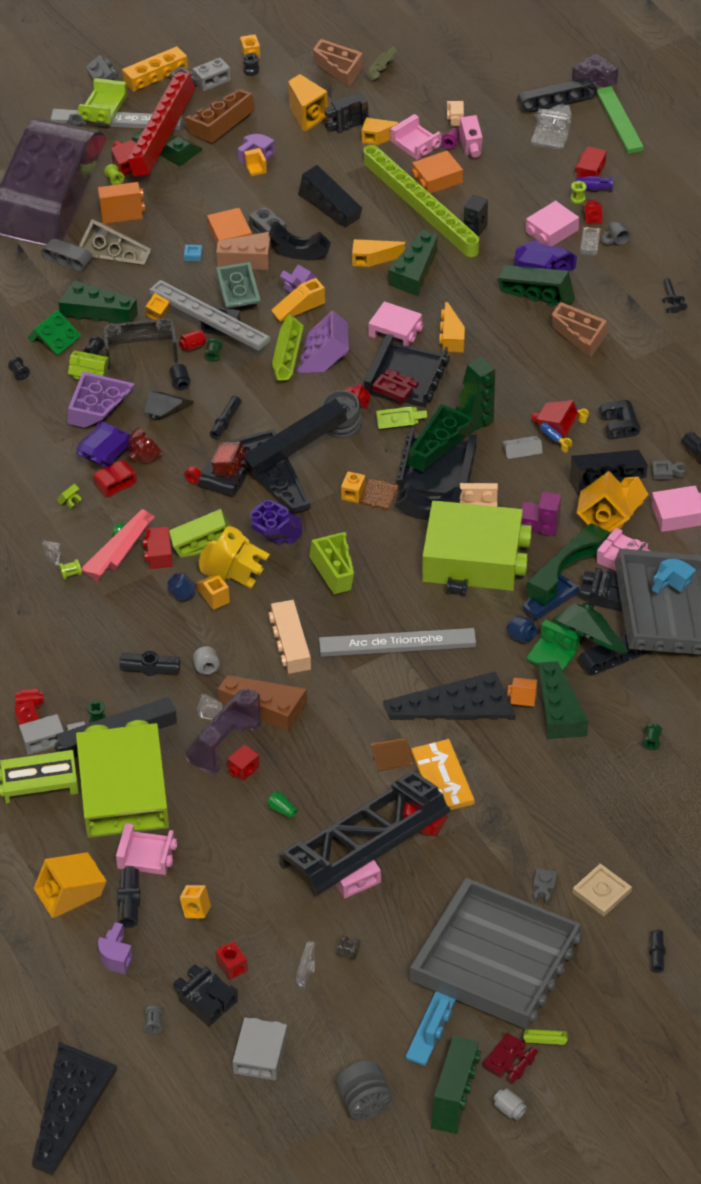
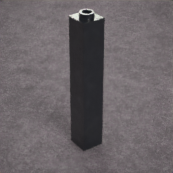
[243,398,348,477]
[55,697,177,758]

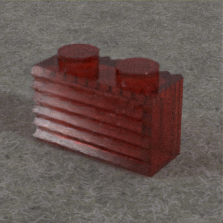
[211,441,246,477]

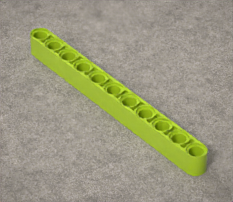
[364,145,479,257]

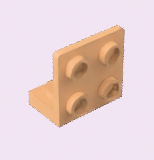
[460,483,498,507]

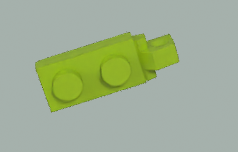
[376,407,427,429]

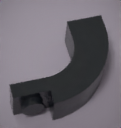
[269,221,331,260]
[394,485,462,520]

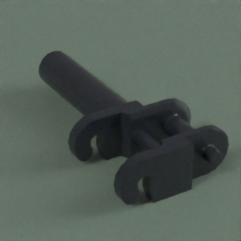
[662,278,688,313]

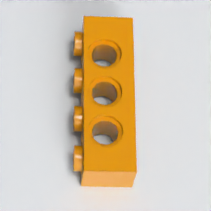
[122,46,188,92]

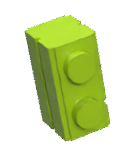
[68,350,109,379]

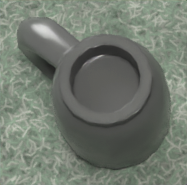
[601,221,631,245]

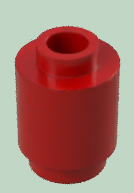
[179,330,206,352]
[15,688,44,708]

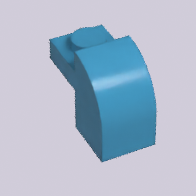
[652,559,696,594]

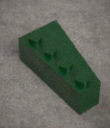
[456,357,495,434]

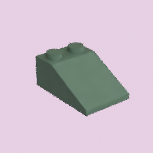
[216,262,261,308]

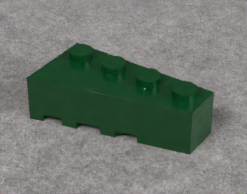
[388,229,438,296]
[498,265,575,307]
[58,280,138,325]
[407,404,474,472]
[537,661,588,739]
[431,1036,482,1134]

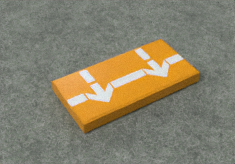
[411,739,475,810]

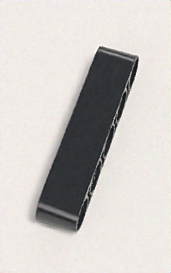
[517,78,597,111]
[579,635,653,676]

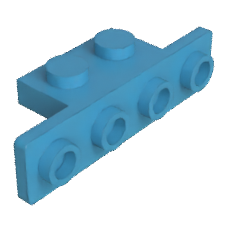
[406,992,456,1066]

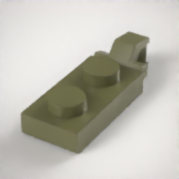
[366,46,397,81]

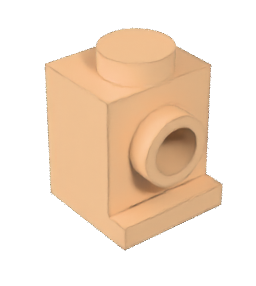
[447,101,464,127]

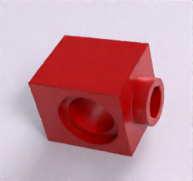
[228,744,260,781]
[215,941,248,981]

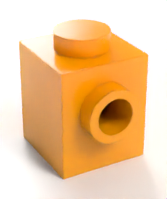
[341,472,366,503]

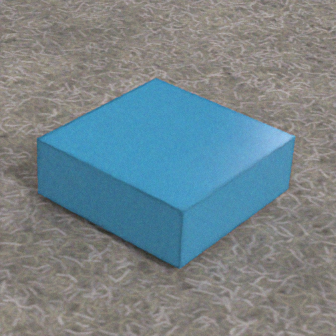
[184,245,203,261]

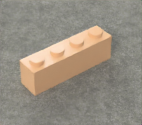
[268,600,311,674]

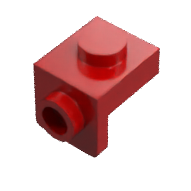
[583,200,602,223]
[344,384,370,409]
[14,701,39,725]

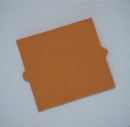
[359,479,398,510]
[371,738,413,772]

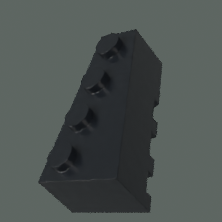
[298,165,362,228]
[570,450,648,496]

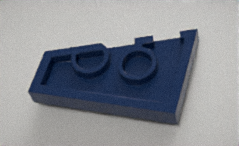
[523,574,579,620]

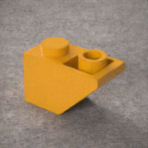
[362,118,398,145]
[196,575,230,610]

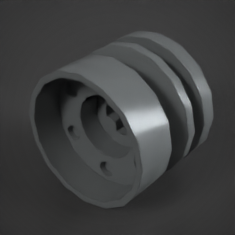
[321,390,362,439]
[336,1060,393,1120]

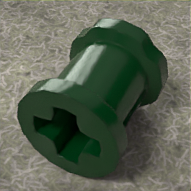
[204,338,222,362]
[87,700,106,723]
[642,724,662,750]

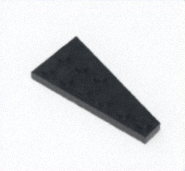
[222,429,310,513]
[383,672,515,720]
[32,1042,117,1176]

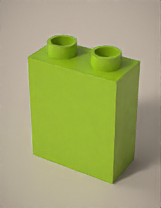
[423,501,532,591]
[76,720,169,838]

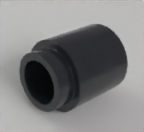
[169,364,190,391]

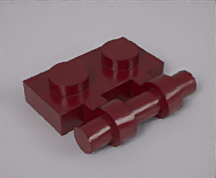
[372,369,419,403]
[483,1032,538,1084]

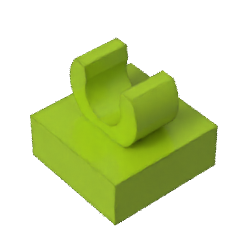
[57,483,81,509]

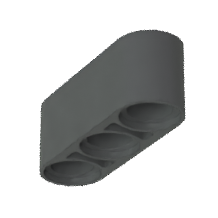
[41,238,93,271]

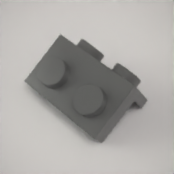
[86,55,120,81]

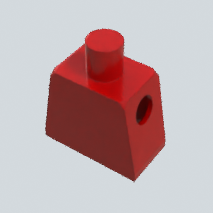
[111,141,136,175]

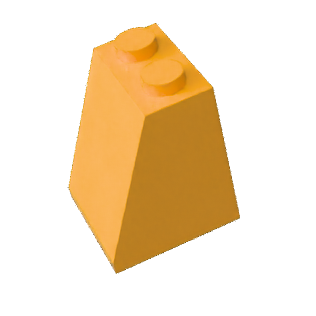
[288,74,328,132]
[577,471,630,532]
[33,852,107,918]

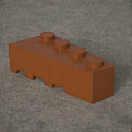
[185,89,255,143]
[218,675,307,732]

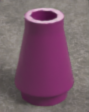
[441,128,459,149]

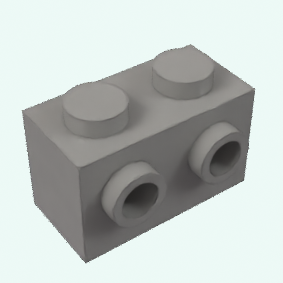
[193,58,231,91]

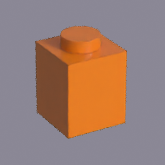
[507,678,537,706]

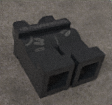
[324,92,369,134]
[579,567,623,612]
[173,964,238,1027]

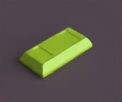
[524,1029,568,1045]

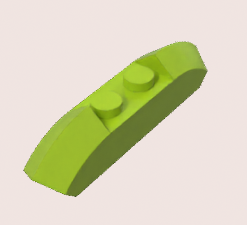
[272,314,304,380]

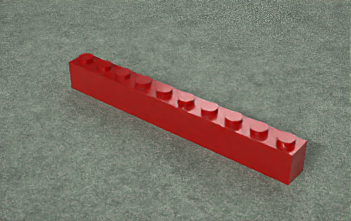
[128,72,195,176]

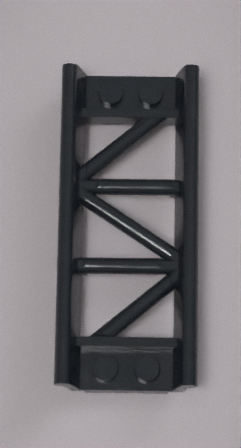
[279,771,451,895]

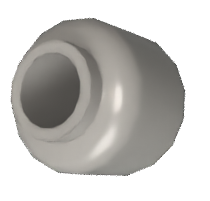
[193,646,220,675]

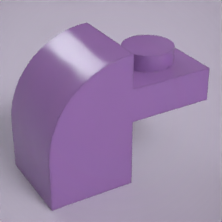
[237,134,275,164]
[280,265,318,292]
[98,922,133,974]

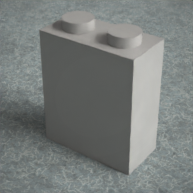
[233,1018,288,1081]

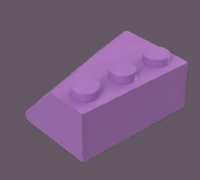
[297,310,349,373]
[67,372,135,428]

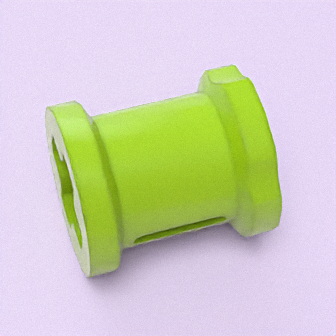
[104,164,124,185]
[571,181,586,204]
[59,559,82,580]

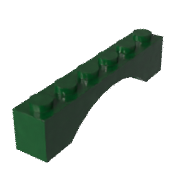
[526,523,610,605]

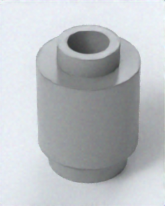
[493,1088,527,1121]

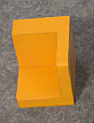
[244,148,267,176]

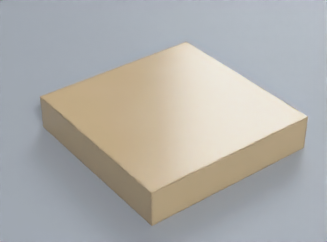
[572,864,632,917]

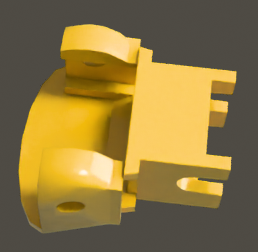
[199,526,270,589]

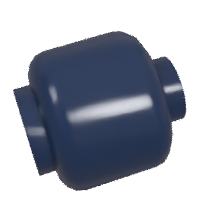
[168,573,196,601]
[507,616,537,643]

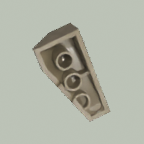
[79,219,152,265]

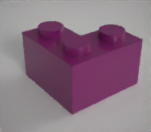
[522,492,561,536]

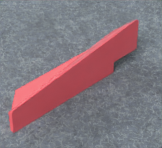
[81,509,155,582]

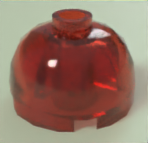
[127,427,163,464]

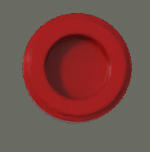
[184,466,202,484]

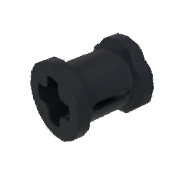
[83,336,105,355]
[8,357,30,380]
[446,577,468,596]

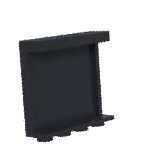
[364,334,450,408]
[396,427,477,496]

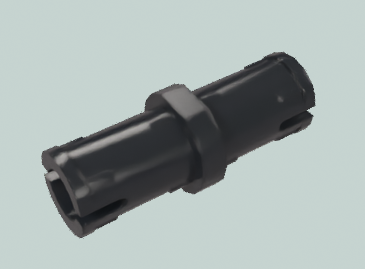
[649,929,666,973]

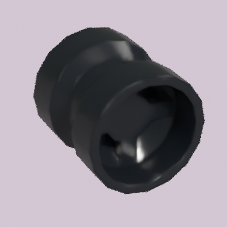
[243,53,259,76]

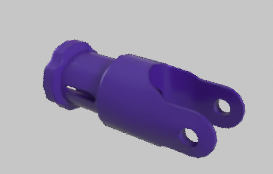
[575,176,613,192]

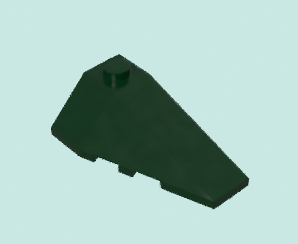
[132,129,202,167]
[552,602,627,653]

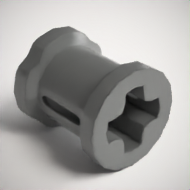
[144,1006,164,1035]

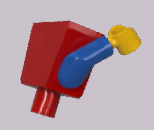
[532,400,589,453]

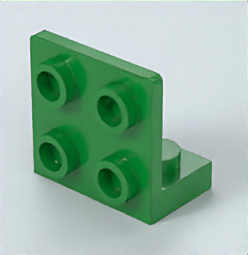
[28,310,81,356]
[527,620,580,671]

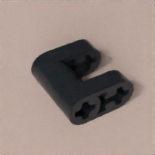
[598,400,641,439]
[199,458,247,497]

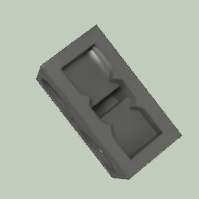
[249,206,287,244]

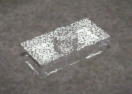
[580,227,600,256]
[296,941,316,989]

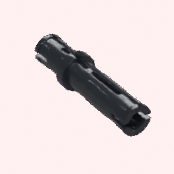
[209,396,242,440]

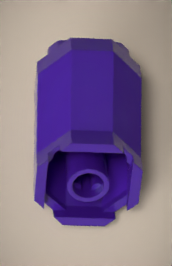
[514,239,577,275]
[76,421,135,468]
[250,500,302,545]

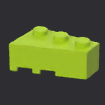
[169,509,234,558]
[309,532,354,594]

